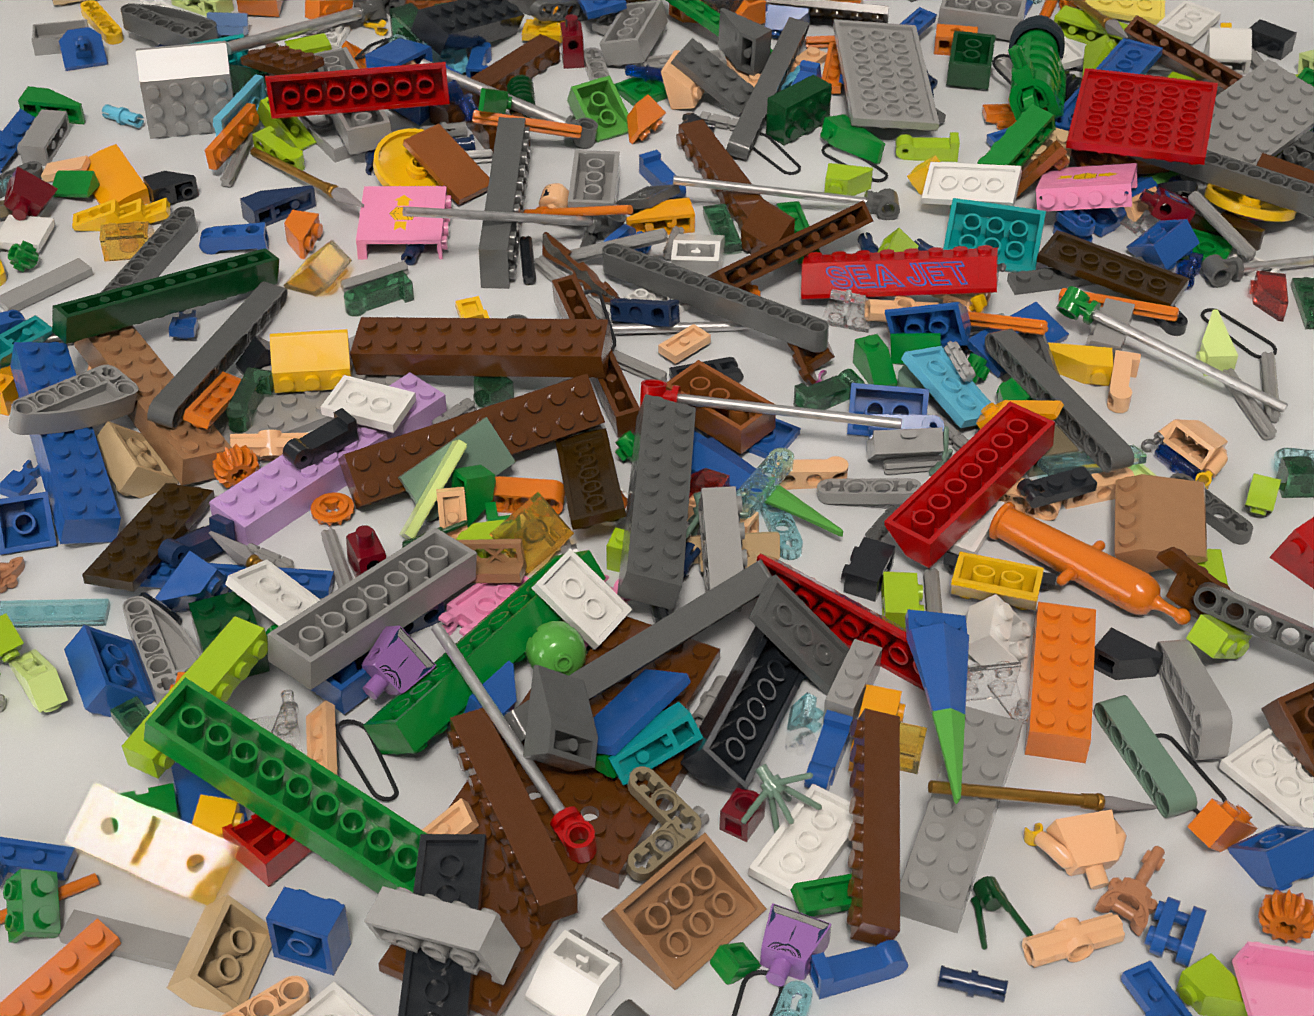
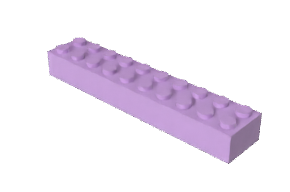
[209,372,447,545]

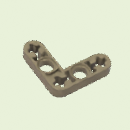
[626,766,702,881]

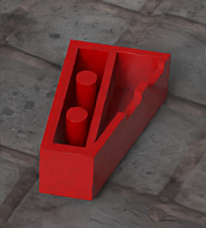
[1269,517,1314,589]
[222,814,312,887]

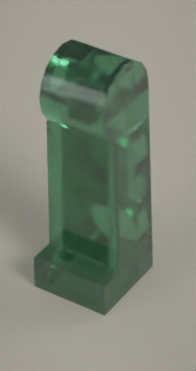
[343,270,414,316]
[226,367,275,433]
[793,369,865,410]

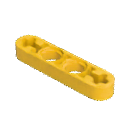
[80,0,124,45]

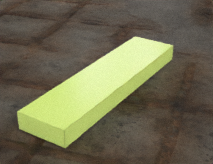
[399,439,467,539]

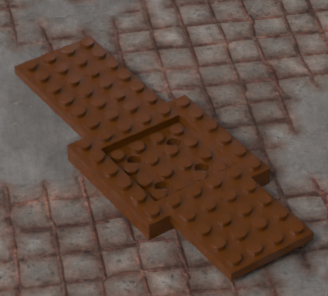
[378,616,720,1016]

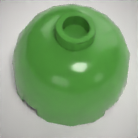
[526,621,587,676]

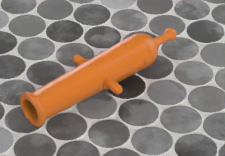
[989,502,1191,625]

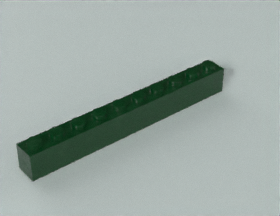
[52,248,280,344]

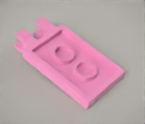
[438,575,529,636]

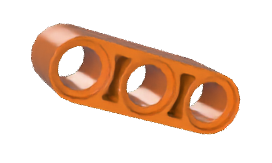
[491,476,565,516]

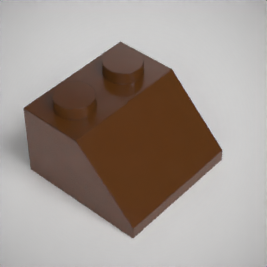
[740,198,795,254]

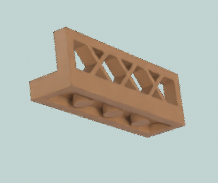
[413,539,527,583]

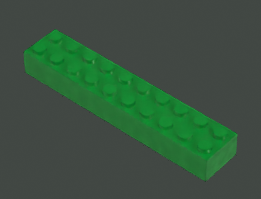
[363,550,606,755]
[144,677,427,894]

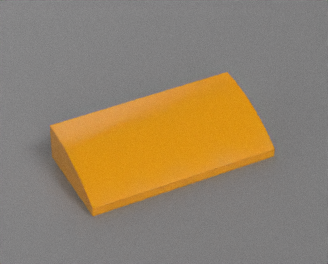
[87,144,150,205]

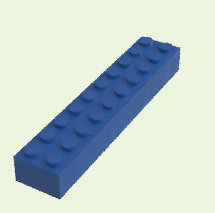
[10,342,121,544]

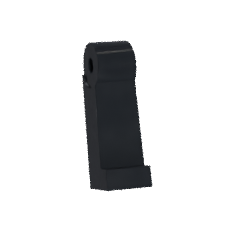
[282,408,359,469]

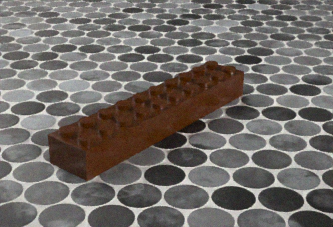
[350,317,612,378]
[338,374,605,509]

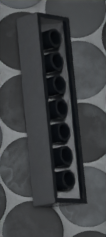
[680,626,805,790]

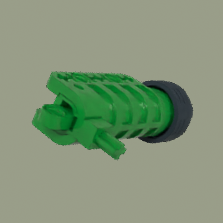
[1008,15,1066,121]

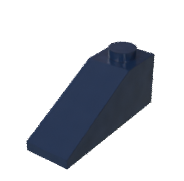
[240,185,316,226]

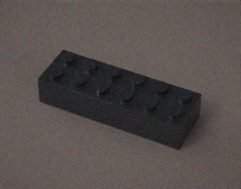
[410,0,525,55]

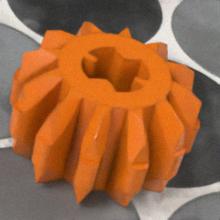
[212,444,259,488]
[1258,888,1314,944]

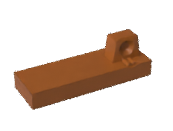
[1016,140,1070,198]

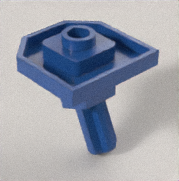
[59,27,108,71]

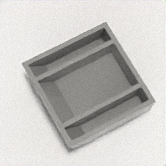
[136,41,234,139]

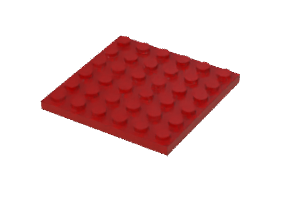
[1066,68,1218,165]

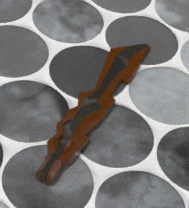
[542,232,620,304]

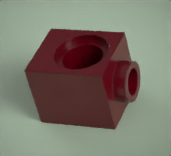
[719,788,766,842]

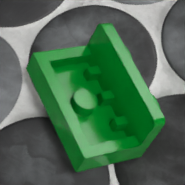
[3,869,61,943]

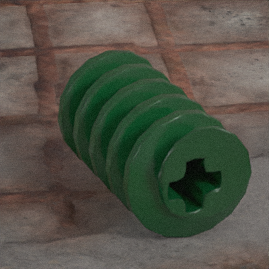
[507,75,535,118]

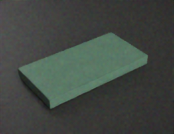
[398,417,516,522]

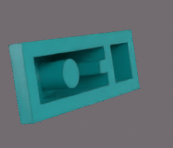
[0,315,53,369]
[608,702,703,786]

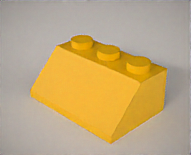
[270,329,352,393]
[951,551,1044,611]

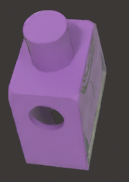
[362,625,436,700]
[760,903,832,986]

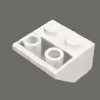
[1204,27,1252,74]
[671,234,725,276]
[966,594,1032,672]
[525,930,620,1016]

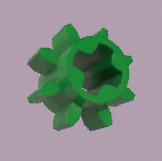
[8,240,39,272]
[968,353,990,384]
[615,430,635,463]

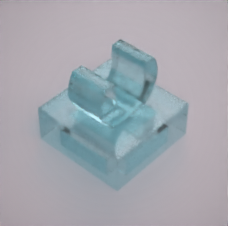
[787,692,824,735]

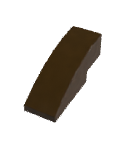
[1189,209,1265,251]

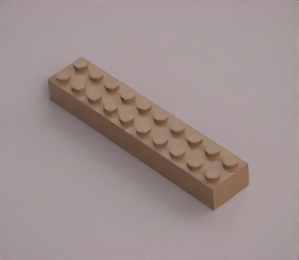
[74,325,232,485]

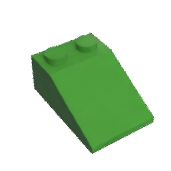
[567,75,629,143]

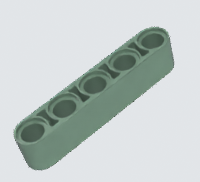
[1094,695,1197,818]

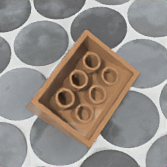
[1115,474,1208,573]
[601,833,766,990]

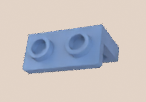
[206,12,249,38]

